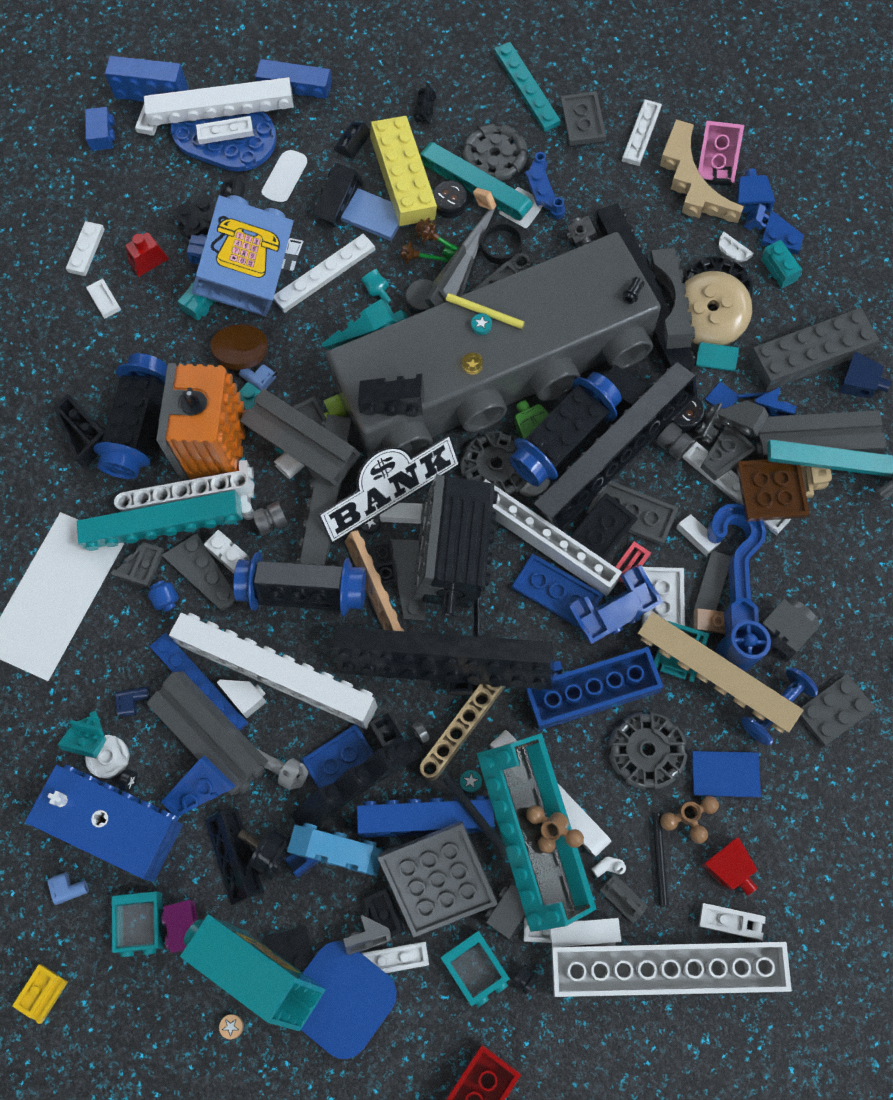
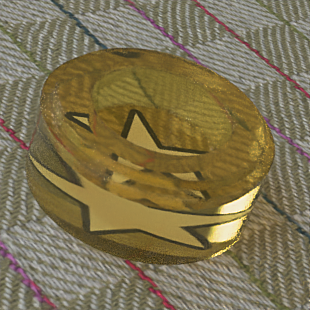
[462,352,483,375]

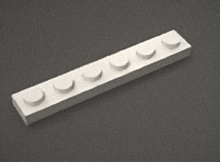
[273,233,375,313]

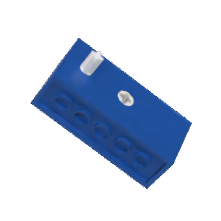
[25,764,183,882]

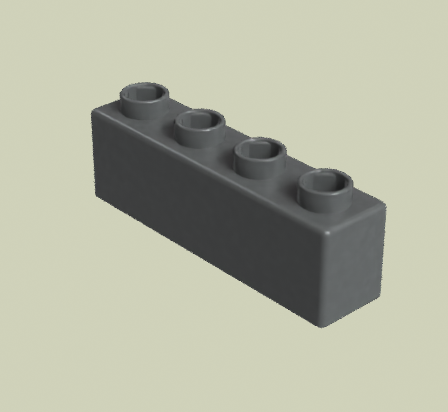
[326,232,661,458]

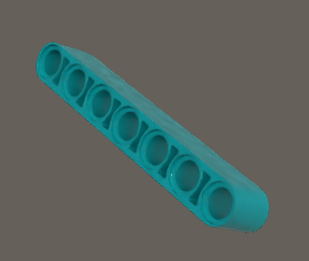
[420,142,533,221]

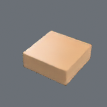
[473,188,497,210]

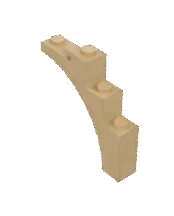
[660,120,744,223]

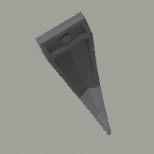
[424,208,495,308]

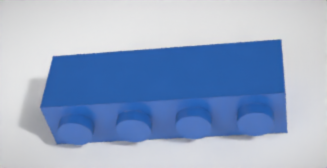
[255,59,332,99]

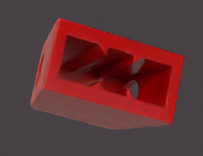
[125,232,169,277]
[702,837,758,896]

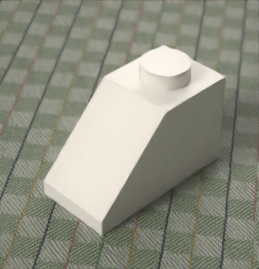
[217,680,266,718]

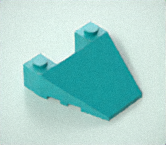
[322,299,409,350]

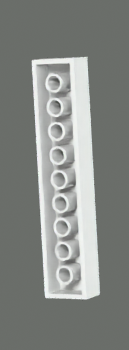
[169,613,378,730]
[551,942,792,997]

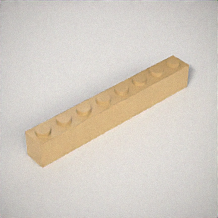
[638,612,804,733]

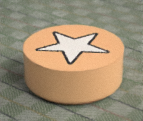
[219,1014,244,1039]

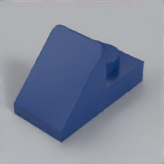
[754,387,797,417]

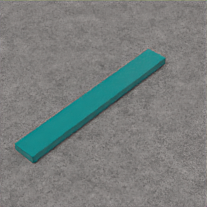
[767,439,893,477]

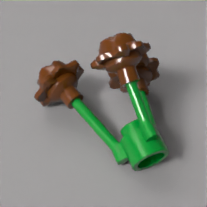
[400,218,459,264]

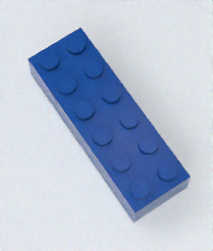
[524,647,663,731]
[357,796,494,838]

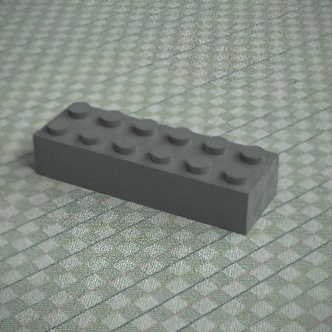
[749,308,879,391]

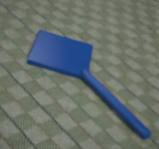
[705,382,769,409]

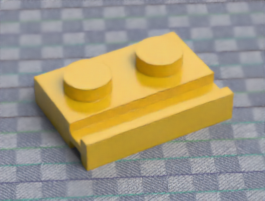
[12,964,68,1024]

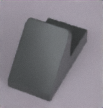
[343,915,391,956]

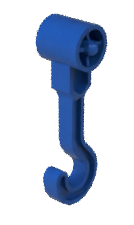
[707,503,771,672]

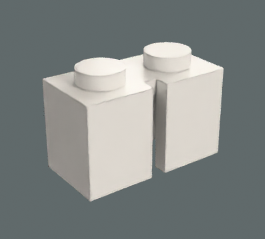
[204,530,250,574]

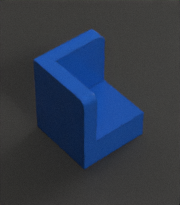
[286,854,319,878]

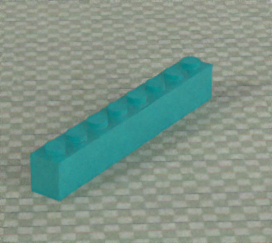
[77,490,243,551]

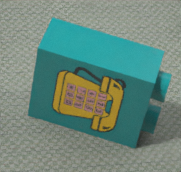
[180,914,326,1031]

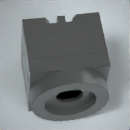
[761,598,820,662]

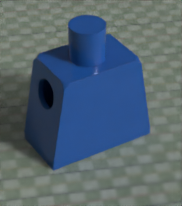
[736,168,775,213]

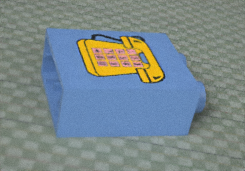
[191,195,294,317]

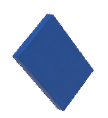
[301,724,374,788]
[691,751,761,798]

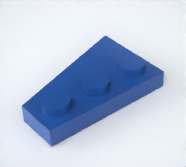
[161,755,236,817]

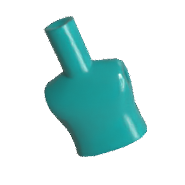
[361,269,392,304]

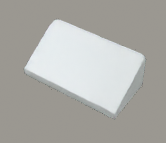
[380,503,422,524]
[676,514,721,556]

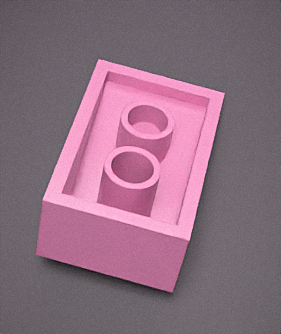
[698,121,744,183]

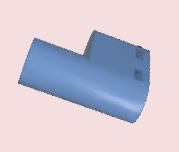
[239,364,278,391]
[48,872,89,905]

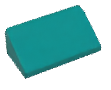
[696,342,739,372]

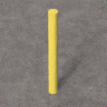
[446,293,525,329]

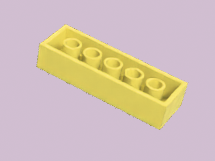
[370,116,437,226]

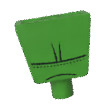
[515,400,549,439]

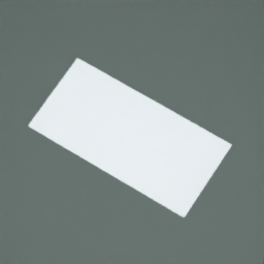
[0,512,124,681]

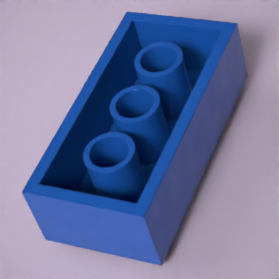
[105,56,189,101]

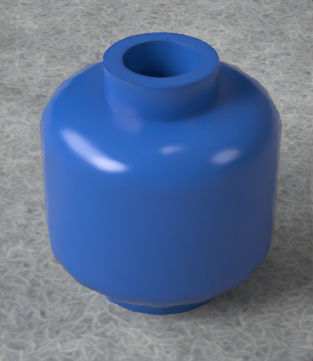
[148,580,179,612]

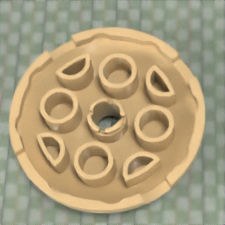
[673,271,752,346]

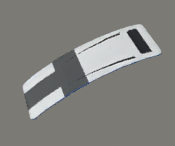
[281,238,303,271]

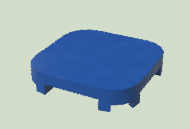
[301,941,397,1059]

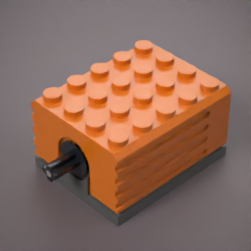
[156,363,246,481]

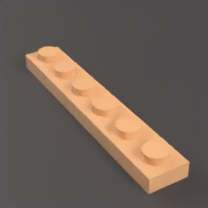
[345,530,404,631]

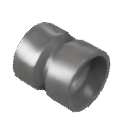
[656,422,695,460]
[251,501,288,536]

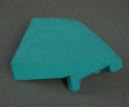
[58,711,106,759]

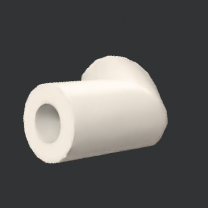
[591,857,626,878]

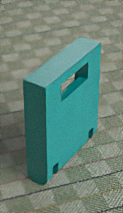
[654,621,710,683]

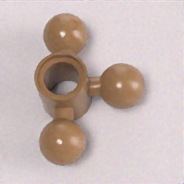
[660,796,719,844]
[526,805,584,853]

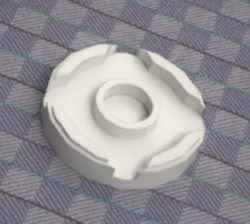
[85,735,130,779]

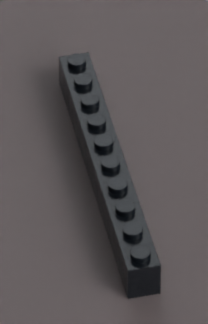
[596,203,696,371]

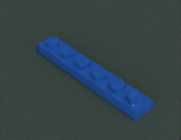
[150,632,248,731]

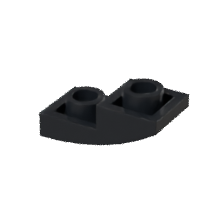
[371,541,398,584]

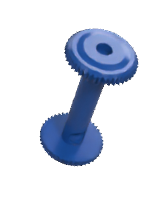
[741,668,818,745]

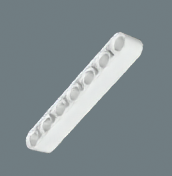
[114,471,254,512]
[489,730,611,857]

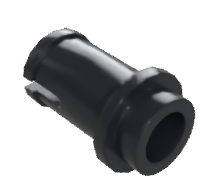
[623,277,645,304]

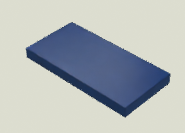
[511,553,604,630]

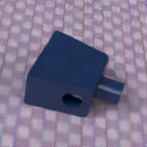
[839,352,892,398]

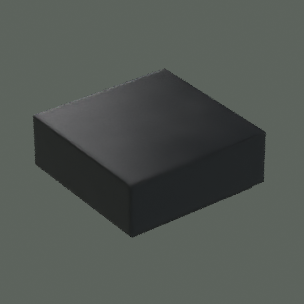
[712,166,732,186]

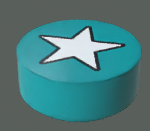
[471,313,492,335]
[460,770,482,793]

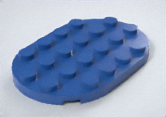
[171,111,277,172]

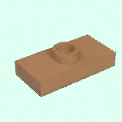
[694,608,725,634]

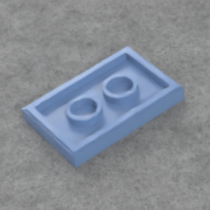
[341,189,400,241]

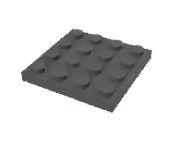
[378,821,498,937]

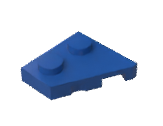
[761,211,804,255]

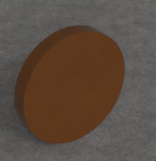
[211,324,268,370]

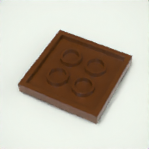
[736,459,810,522]

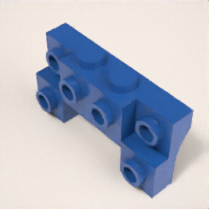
[566,565,663,644]

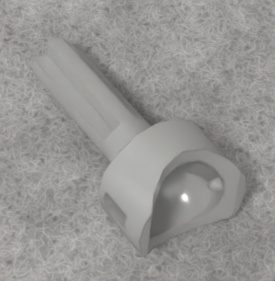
[256,748,308,790]

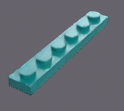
[494,42,561,132]

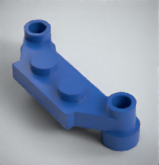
[525,152,565,219]

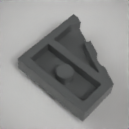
[111,542,164,588]

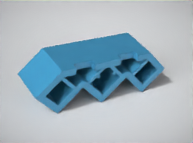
[287,823,384,877]

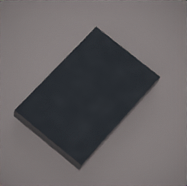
[570,493,638,560]

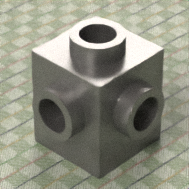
[566,216,597,247]

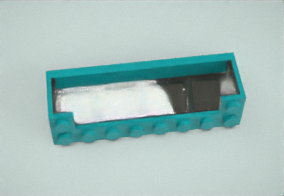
[476,733,596,932]

